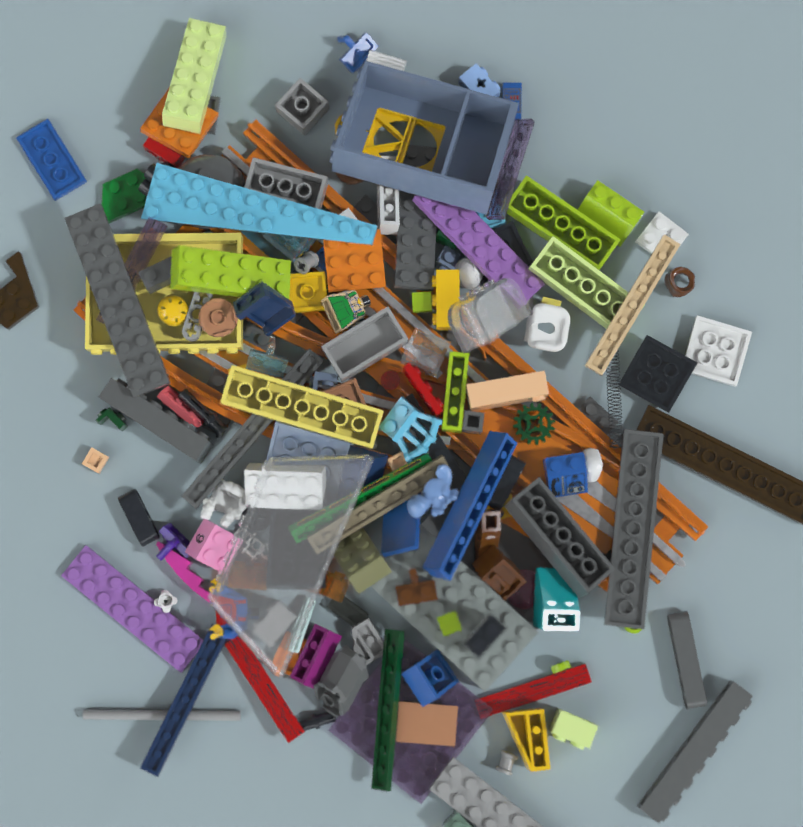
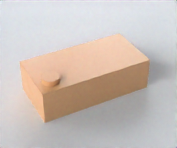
[465,371,549,412]

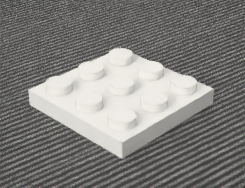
[685,315,752,387]

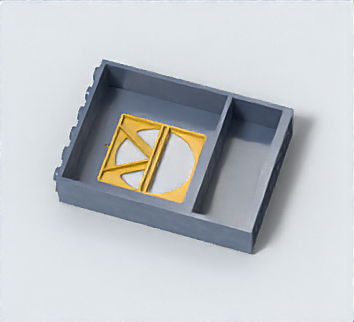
[329,61,519,215]

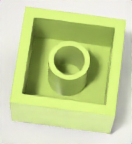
[548,708,598,750]

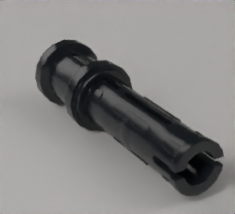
[178,388,230,439]

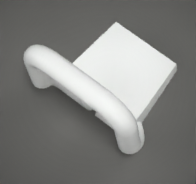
[524,303,570,352]

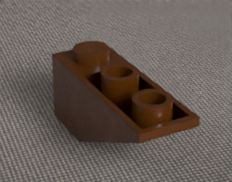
[474,509,501,560]

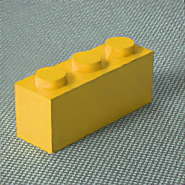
[432,270,460,330]

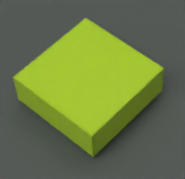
[412,292,432,313]
[437,611,462,637]

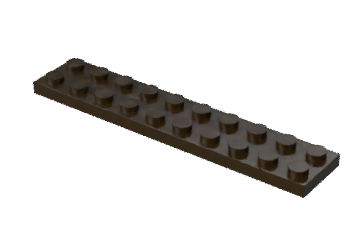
[636,405,803,525]

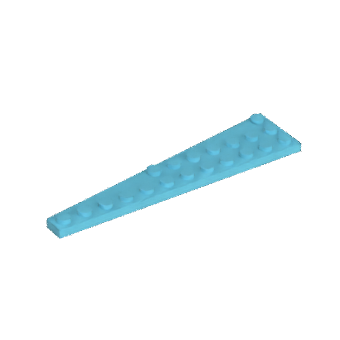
[141,163,378,245]

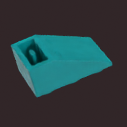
[532,567,580,631]

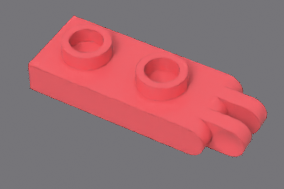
[157,385,204,427]

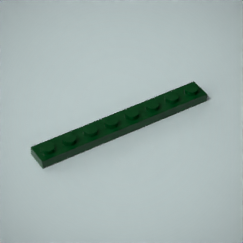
[371,629,405,792]

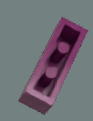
[290,624,342,689]

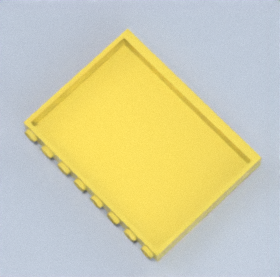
[85,233,243,355]

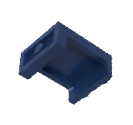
[233,281,296,336]

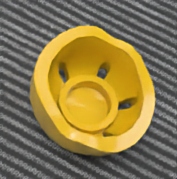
[157,295,189,326]

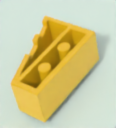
[502,708,551,772]

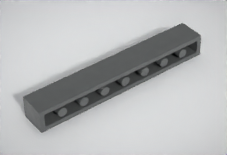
[637,680,753,823]

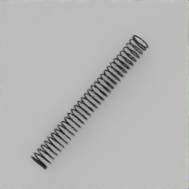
[606,350,623,448]

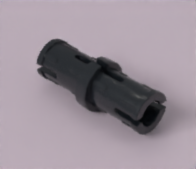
[299,712,337,731]

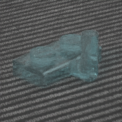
[246,336,288,378]

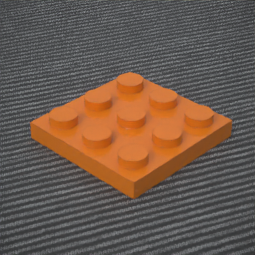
[140,88,219,159]
[323,229,386,293]

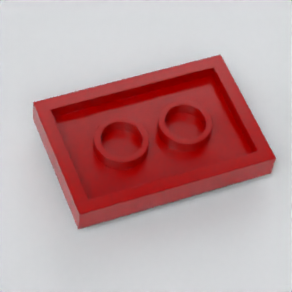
[403,362,444,418]

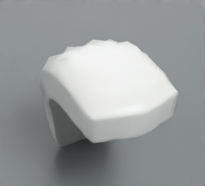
[582,448,603,482]

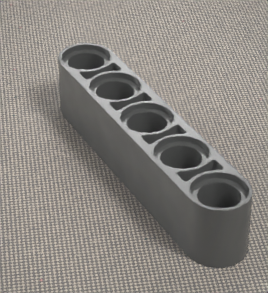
[667,611,707,710]

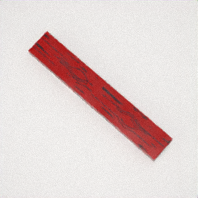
[224,634,305,743]
[475,664,592,719]

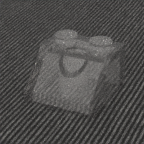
[401,328,451,378]

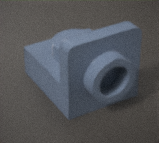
[434,245,461,270]
[309,371,339,390]

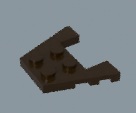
[0,251,39,330]

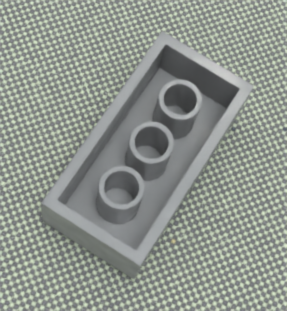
[244,157,328,209]

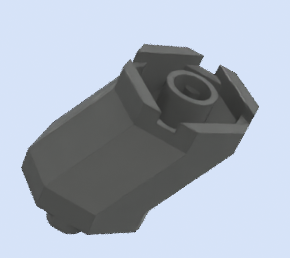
[314,645,369,718]

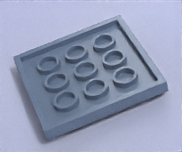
[265,421,351,507]

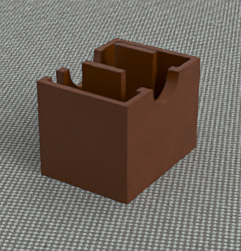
[472,544,527,601]

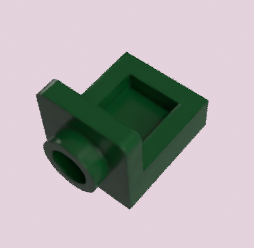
[95,407,128,431]

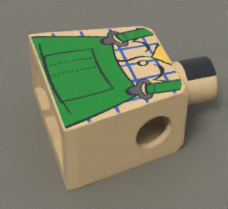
[321,290,371,334]

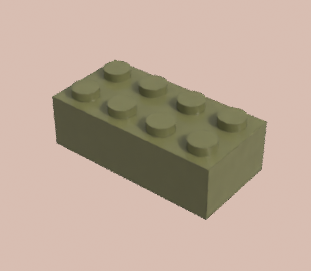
[329,527,392,594]

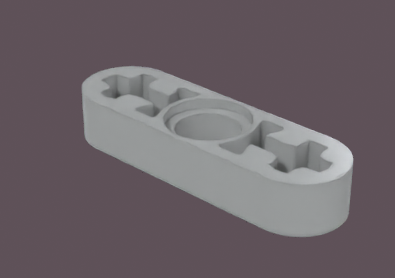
[182,292,213,342]

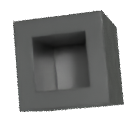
[462,410,484,435]

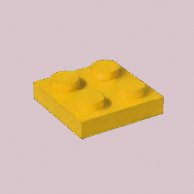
[289,271,327,313]

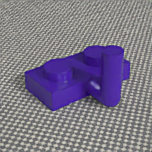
[156,523,190,561]

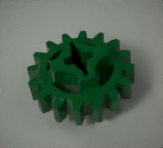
[513,403,555,445]

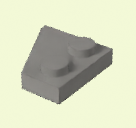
[352,617,384,665]

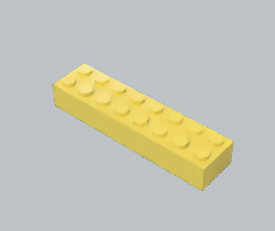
[220,365,384,449]

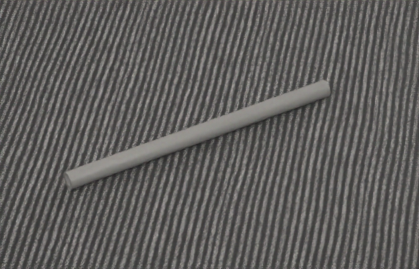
[83,710,241,721]

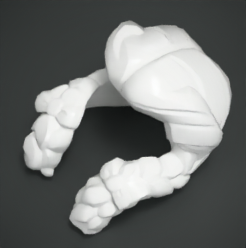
[201,479,246,528]

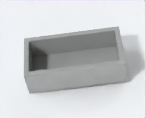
[321,307,409,383]

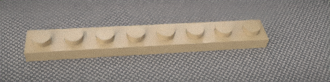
[585,234,681,376]

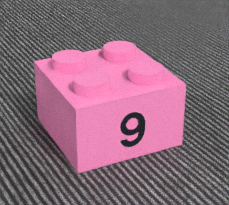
[185,519,244,574]

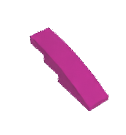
[156,541,216,603]

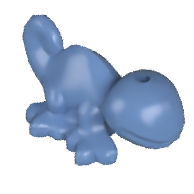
[407,464,459,518]

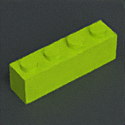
[441,351,469,433]

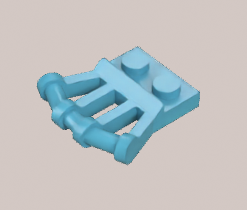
[379,397,443,463]

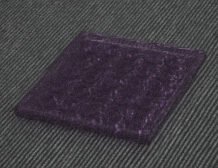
[328,639,494,804]

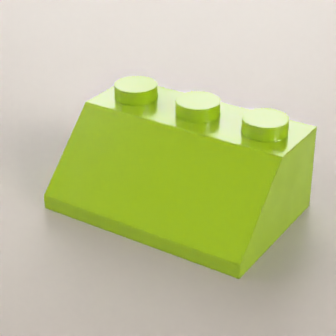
[578,180,644,247]

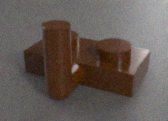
[395,568,438,606]

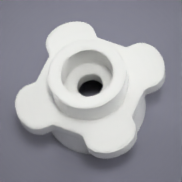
[154,590,177,613]

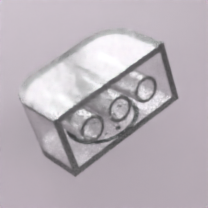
[448,278,533,353]

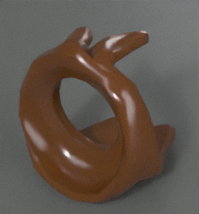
[664,266,695,297]

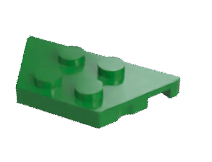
[102,169,147,223]

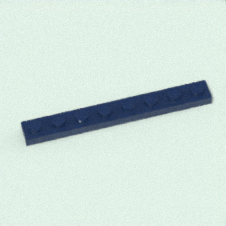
[140,624,227,777]

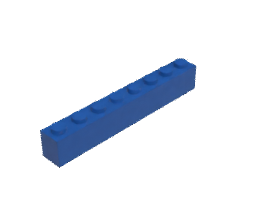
[422,431,517,581]

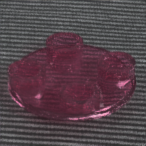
[507,570,536,609]

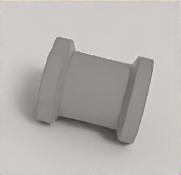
[294,251,319,274]
[495,750,518,776]

